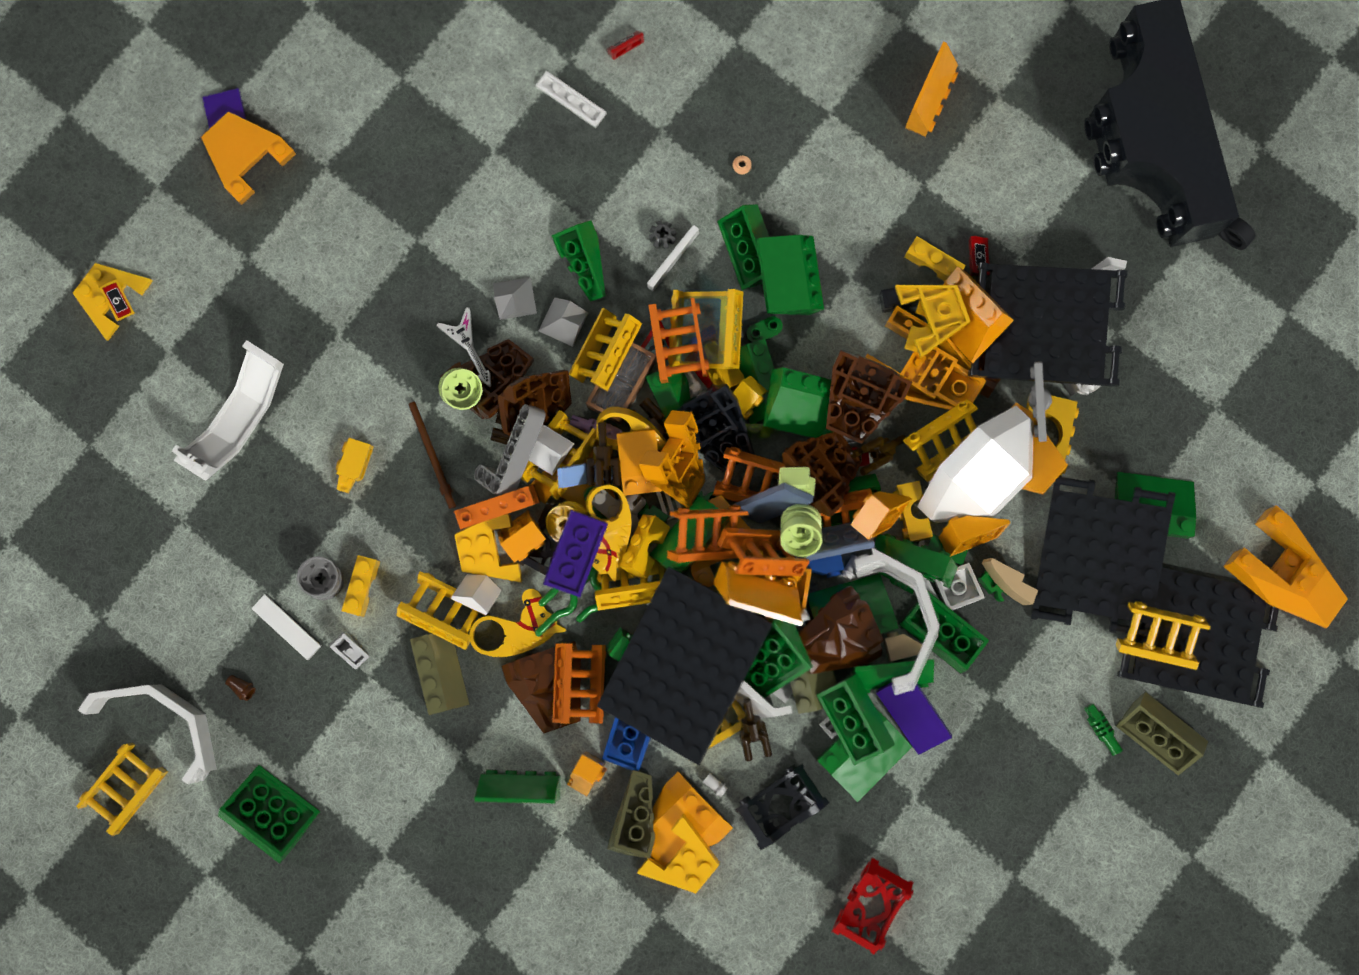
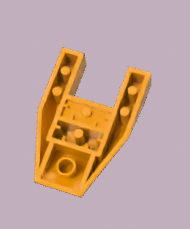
[865,306,986,410]
[1223,505,1348,628]

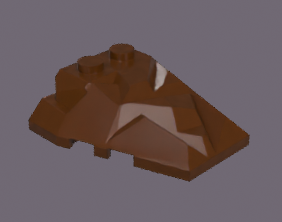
[440,339,534,419]
[826,350,912,444]
[498,369,572,436]
[783,432,861,517]
[798,586,883,674]
[501,641,581,734]

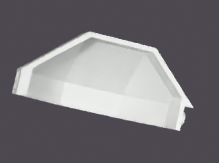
[917,406,1034,523]

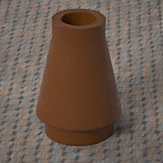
[225,675,256,701]

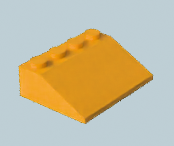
[905,41,958,137]
[943,267,1014,363]
[713,561,802,626]

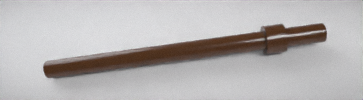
[408,402,456,509]

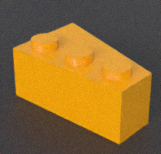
[567,751,607,796]

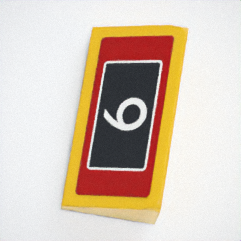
[99,279,135,322]

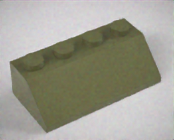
[790,630,837,714]
[410,634,470,715]
[1116,692,1208,775]

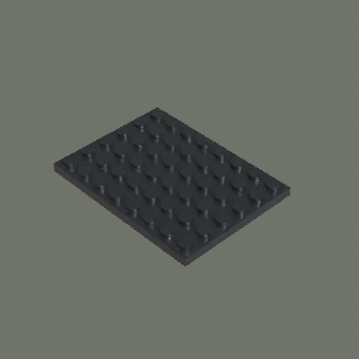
[597,567,774,766]

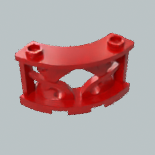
[832,857,914,954]

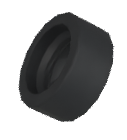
[1218,217,1256,250]

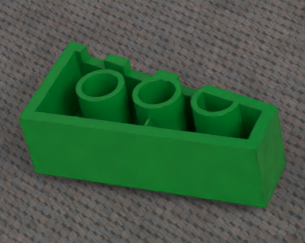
[870,533,958,589]

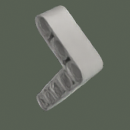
[474,404,545,495]

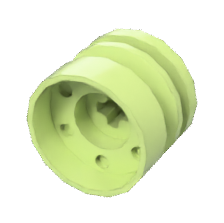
[438,368,483,410]
[780,504,822,557]

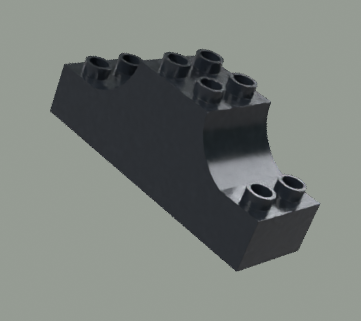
[1084,0,1239,247]

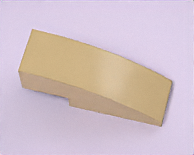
[982,558,1038,605]

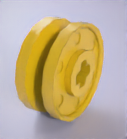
[546,501,589,542]

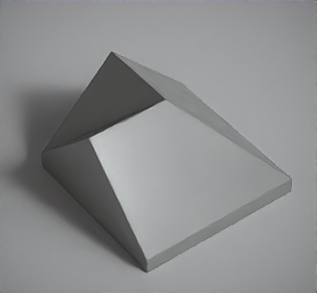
[494,277,537,320]
[539,297,589,347]

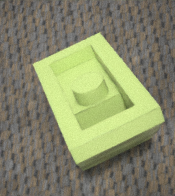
[778,467,815,497]

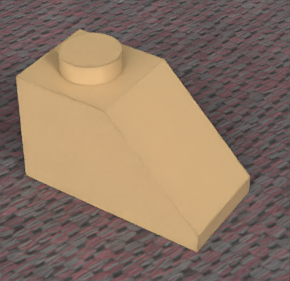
[883,631,923,661]

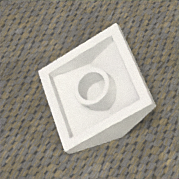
[528,424,574,475]
[935,563,985,611]
[451,574,502,615]

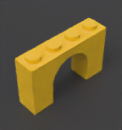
[1026,395,1079,475]

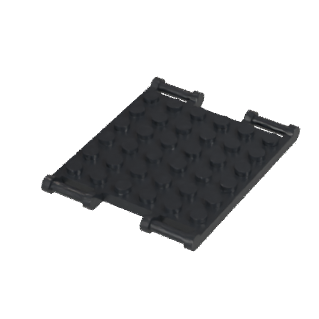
[968,262,1128,387]
[1031,475,1175,639]
[1117,567,1279,708]

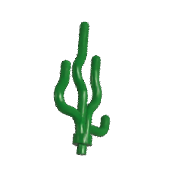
[535,567,602,637]

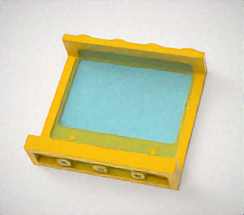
[668,289,744,369]

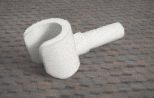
[687,372,702,396]

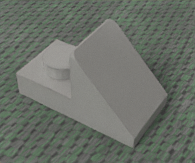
[329,632,370,670]

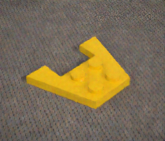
[73,263,153,341]
[895,285,970,358]
[455,513,522,582]
[637,814,720,893]

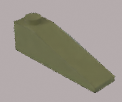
[607,770,655,858]

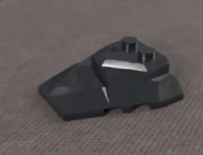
[664,383,755,472]

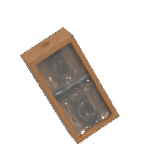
[585,343,657,425]

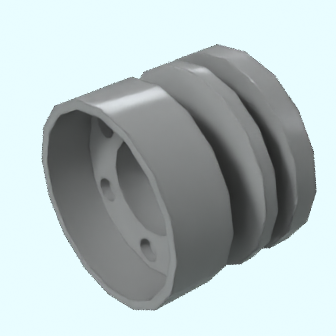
[297,556,344,601]

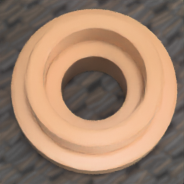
[733,156,752,175]

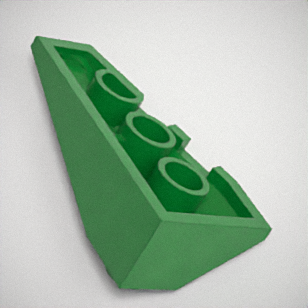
[552,220,606,302]
[646,371,690,420]

